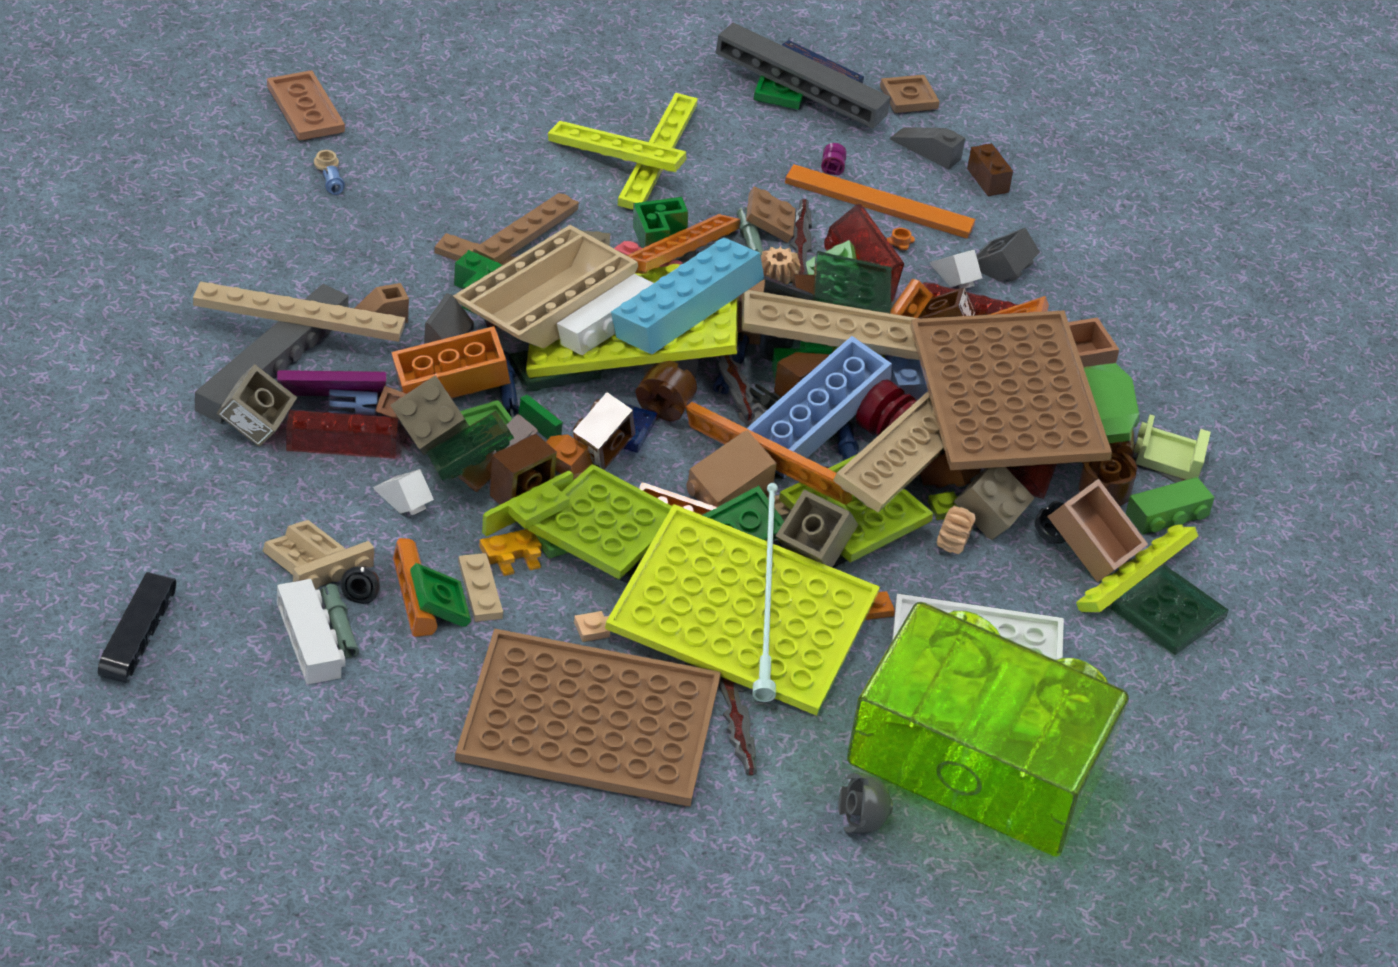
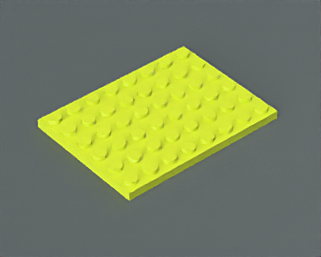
[526,264,739,378]
[605,504,880,716]

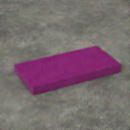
[277,370,386,397]

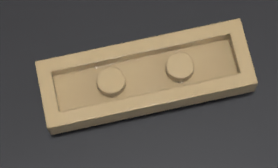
[293,541,374,590]
[458,553,503,622]

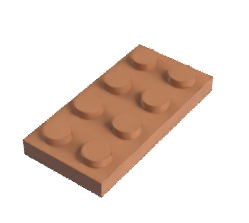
[267,70,345,141]

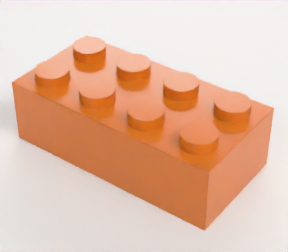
[391,326,510,398]

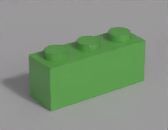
[1125,477,1215,535]

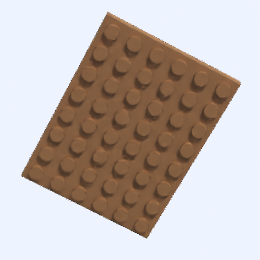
[910,310,1112,470]
[455,628,721,807]

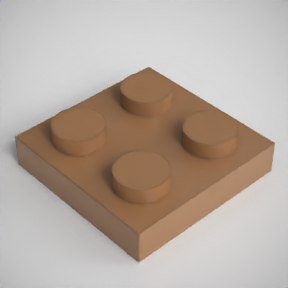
[880,75,940,113]
[746,186,796,243]

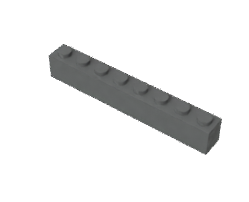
[716,22,891,128]
[195,284,349,424]

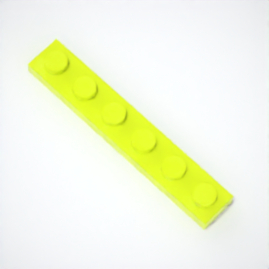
[548,121,687,172]
[1076,525,1198,612]

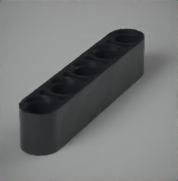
[98,572,177,683]

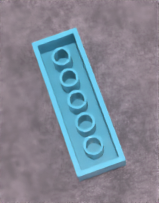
[611,238,764,355]

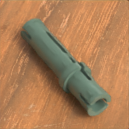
[737,207,764,256]
[320,584,359,659]

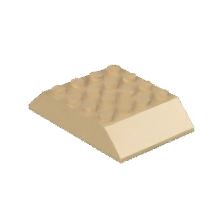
[453,225,638,348]

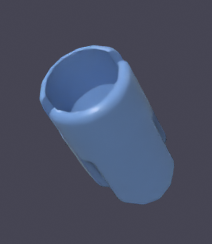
[328,389,378,418]

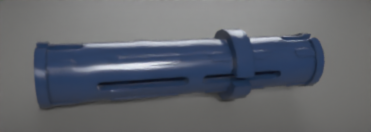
[713,333,749,394]
[499,351,519,416]
[836,420,859,461]

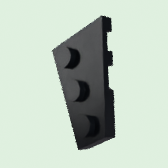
[759,276,813,361]

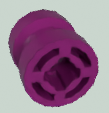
[821,143,847,175]

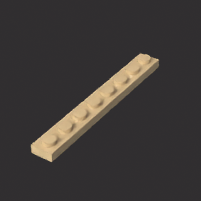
[193,282,405,342]

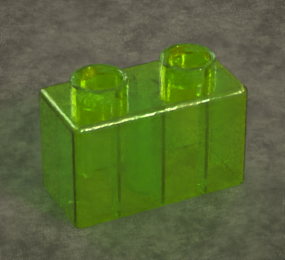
[847,602,1129,857]

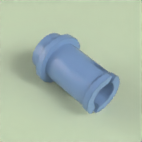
[323,165,345,195]

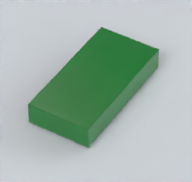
[519,394,563,440]

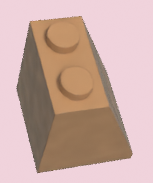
[686,430,777,507]

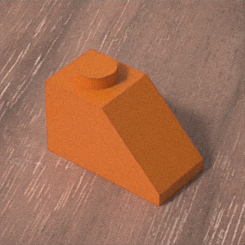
[546,434,592,474]

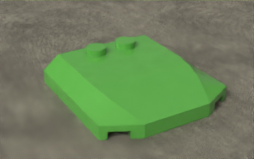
[1083,363,1140,443]

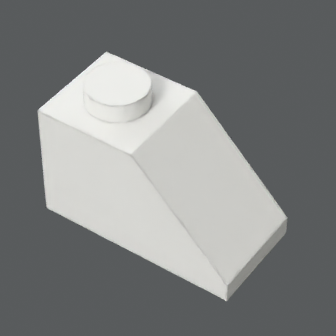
[930,250,982,288]
[373,469,434,515]

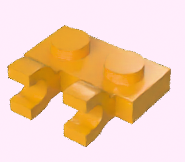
[479,529,542,576]

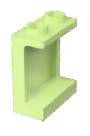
[1134,414,1211,480]

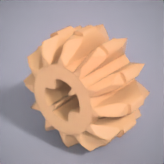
[761,246,800,284]
[937,506,975,554]

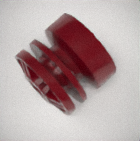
[855,379,918,436]

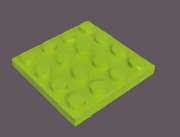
[779,454,934,563]
[528,464,672,580]

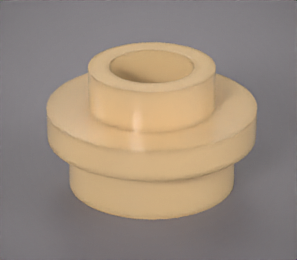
[314,150,339,171]

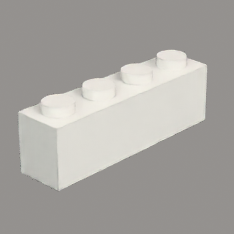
[557,274,654,355]
[277,579,345,684]

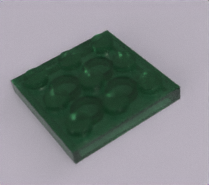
[812,251,892,314]
[426,411,514,481]
[1111,564,1229,655]

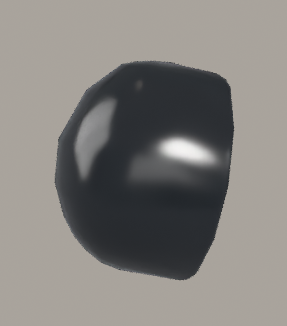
[1035,501,1066,544]

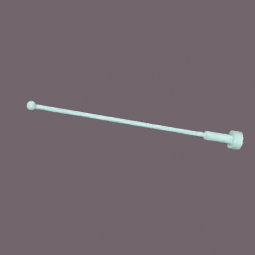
[752,483,778,702]

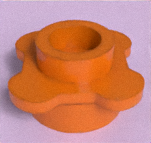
[886,227,915,250]

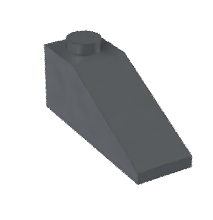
[890,127,965,170]

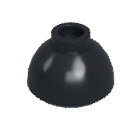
[341,565,380,604]

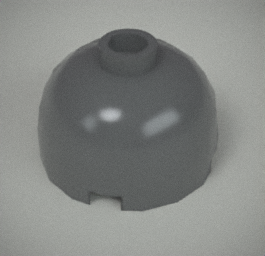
[838,772,893,834]

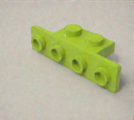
[482,471,573,537]

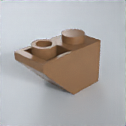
[354,283,409,323]

